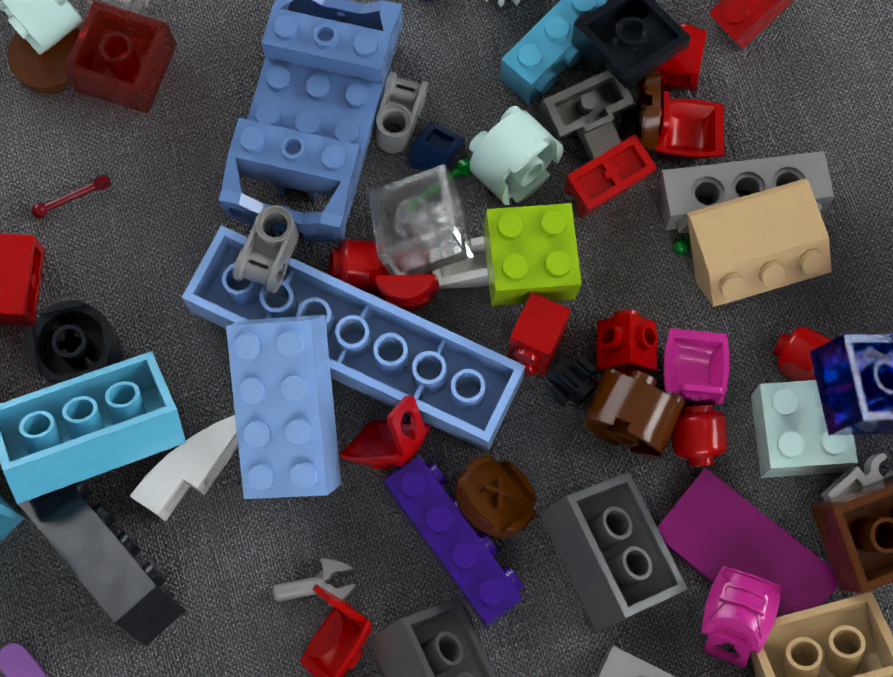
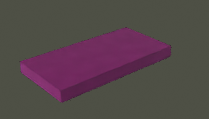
[657,467,838,617]

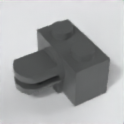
[538,70,635,162]

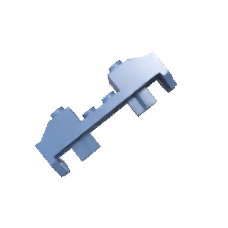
[218,0,403,243]

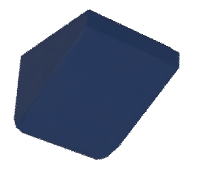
[408,122,465,179]

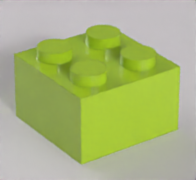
[483,203,582,306]

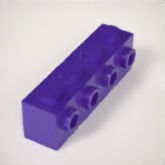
[384,456,524,628]

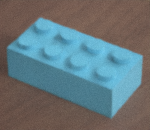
[0,351,186,504]

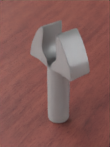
[273,558,356,607]

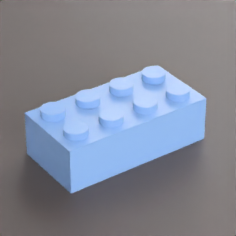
[226,314,341,499]

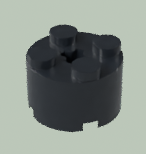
[26,300,122,385]

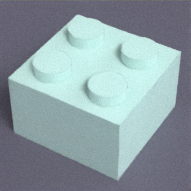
[751,378,858,478]

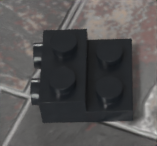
[571,0,691,88]

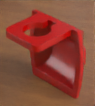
[655,90,724,158]
[374,250,439,311]
[340,395,430,470]
[300,584,372,677]

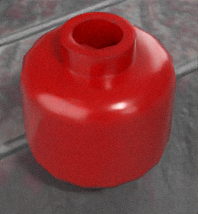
[328,238,390,293]
[773,326,841,381]
[671,404,728,466]

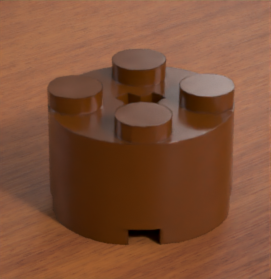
[583,368,685,458]

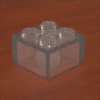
[368,164,474,275]

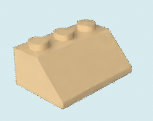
[687,178,832,307]
[750,592,893,677]

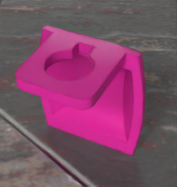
[663,328,729,405]
[701,566,781,667]

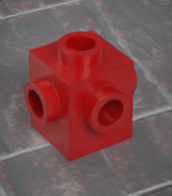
[596,310,658,376]

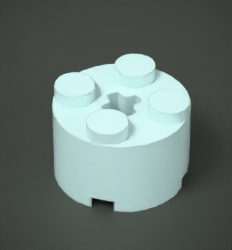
[0,0,84,55]
[469,106,563,205]

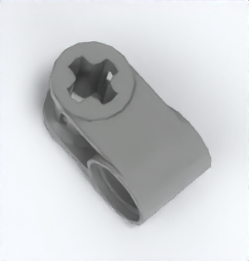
[375,71,429,154]
[233,205,299,294]

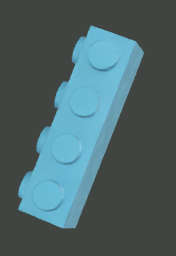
[500,0,607,104]

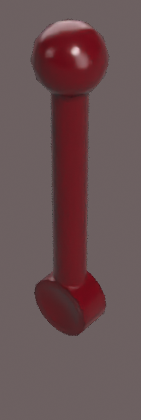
[31,175,112,219]

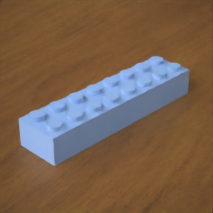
[181,225,525,452]

